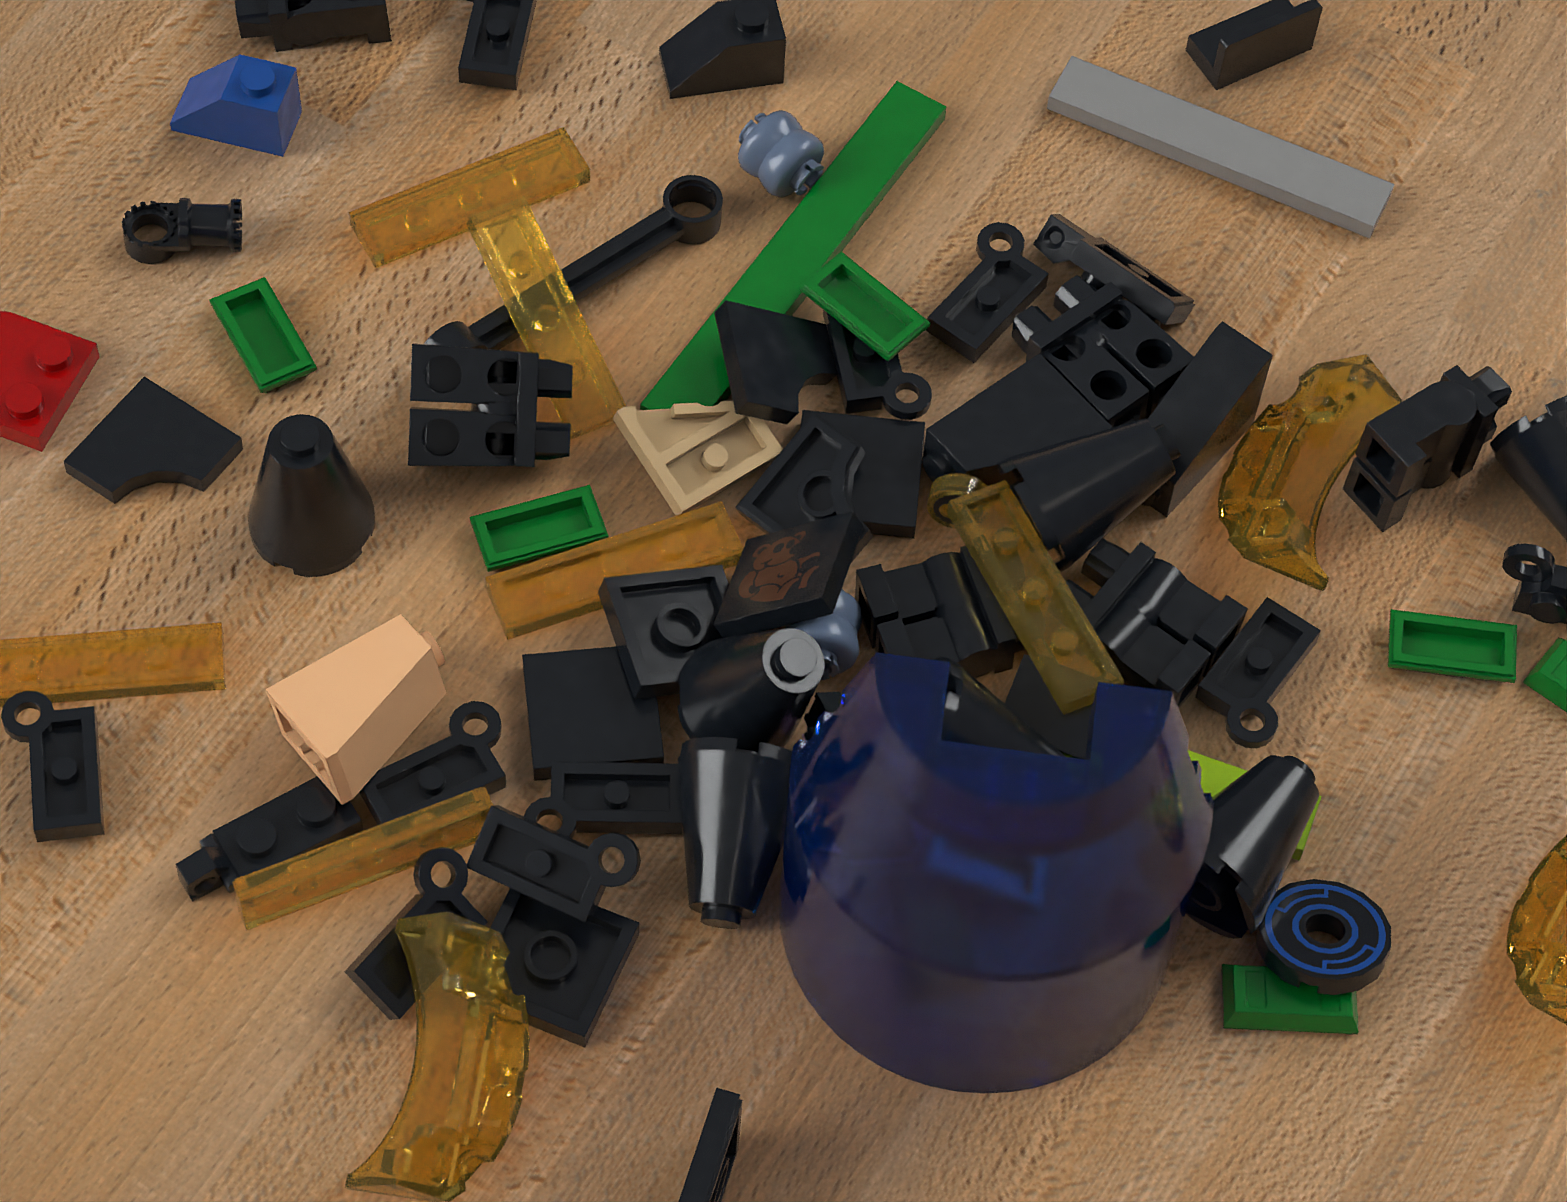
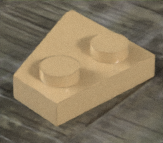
[612,401,783,518]

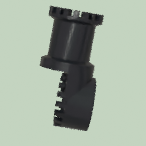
[122,198,243,264]

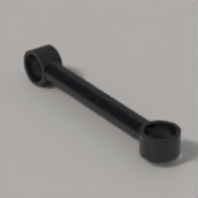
[424,175,723,350]

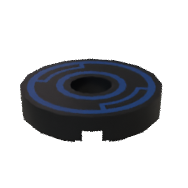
[1256,879,1391,995]

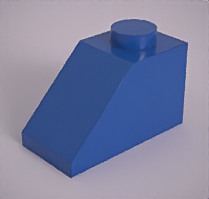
[170,54,302,157]

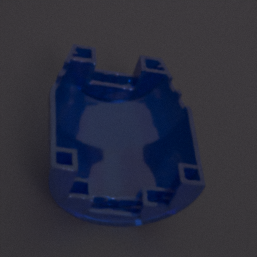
[778,652,1214,1094]

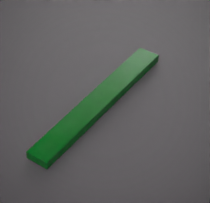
[640,81,947,410]

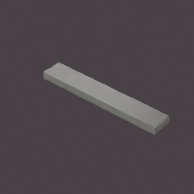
[1047,56,1395,239]

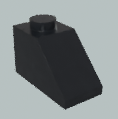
[659,0,786,99]

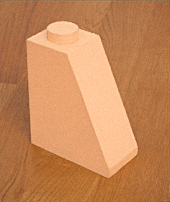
[265,614,447,805]

